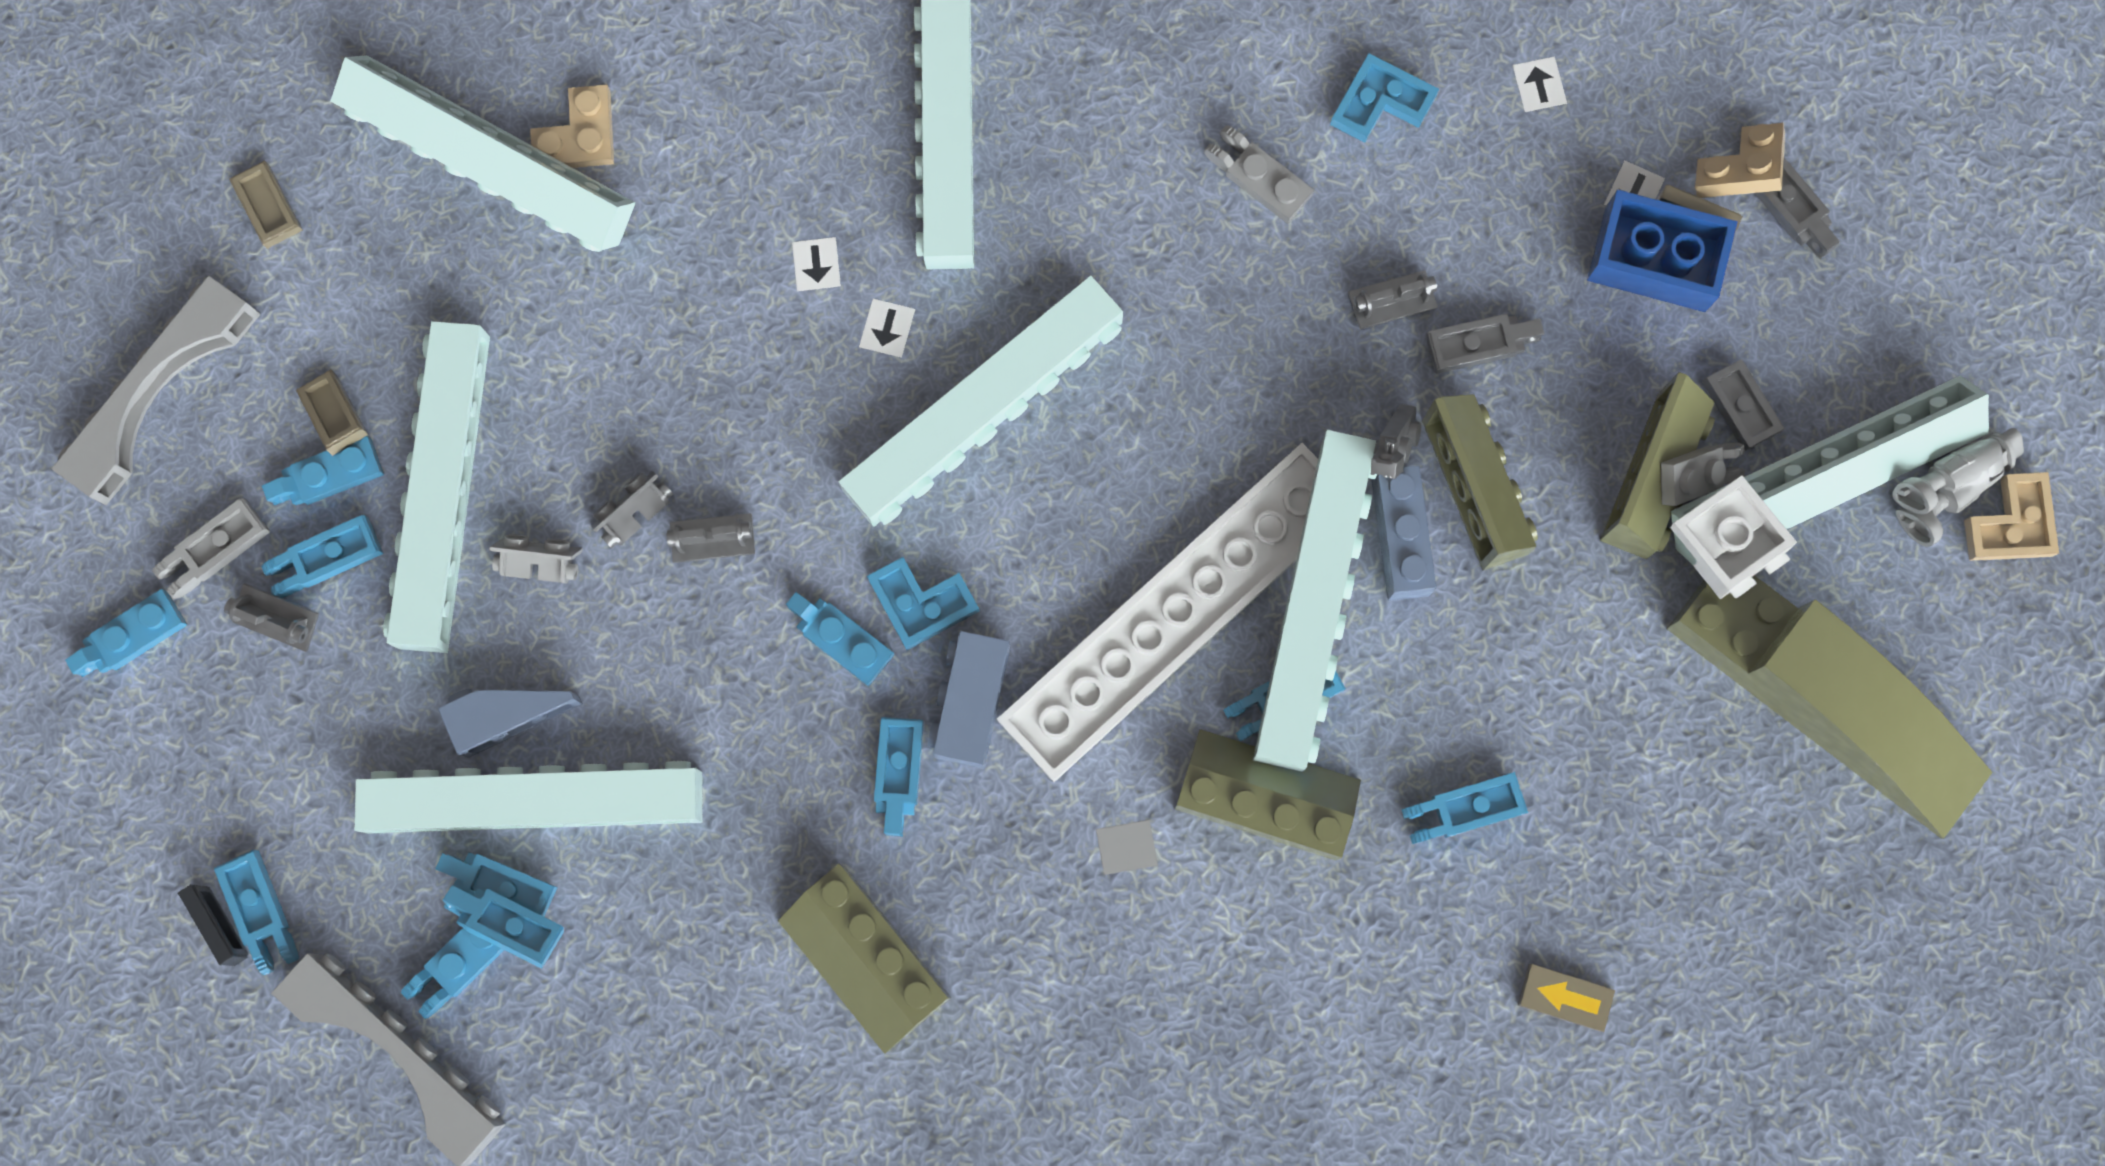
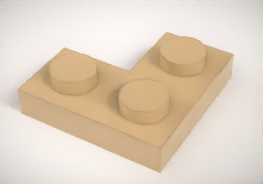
[530,85,614,168]
[1695,123,1785,198]
[1964,472,2059,561]

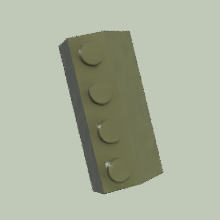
[1600,372,1715,559]
[1422,394,1538,571]
[1175,729,1361,861]
[778,863,951,1054]

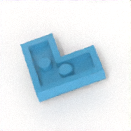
[1330,53,1439,143]
[867,557,980,650]

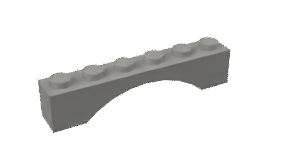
[51,275,260,505]
[271,953,506,1166]

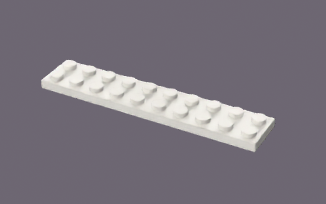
[997,443,1318,782]

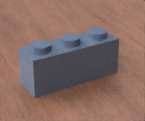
[1372,465,1437,601]
[928,631,1011,769]

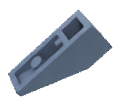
[438,689,583,758]

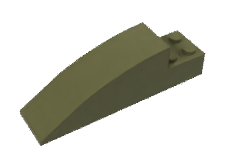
[1666,575,1993,839]

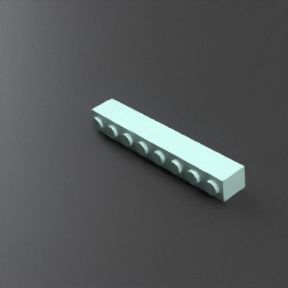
[914,0,974,269]
[331,55,635,252]
[838,276,1123,527]
[383,321,490,653]
[1671,375,1989,565]
[1253,430,1377,772]
[354,761,702,834]

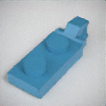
[262,435,384,505]
[65,589,187,677]
[785,592,895,687]
[874,717,924,837]
[435,852,558,917]
[443,885,564,969]

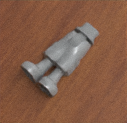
[1893,428,2024,547]

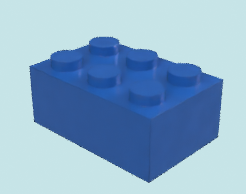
[1587,189,1738,312]

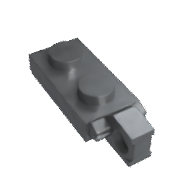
[1755,157,1840,259]
[1426,314,1545,374]
[1370,404,1421,479]

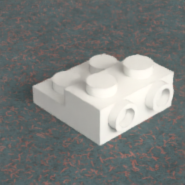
[1670,475,1797,599]

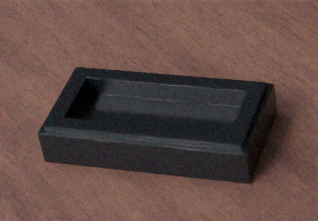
[178,884,249,966]

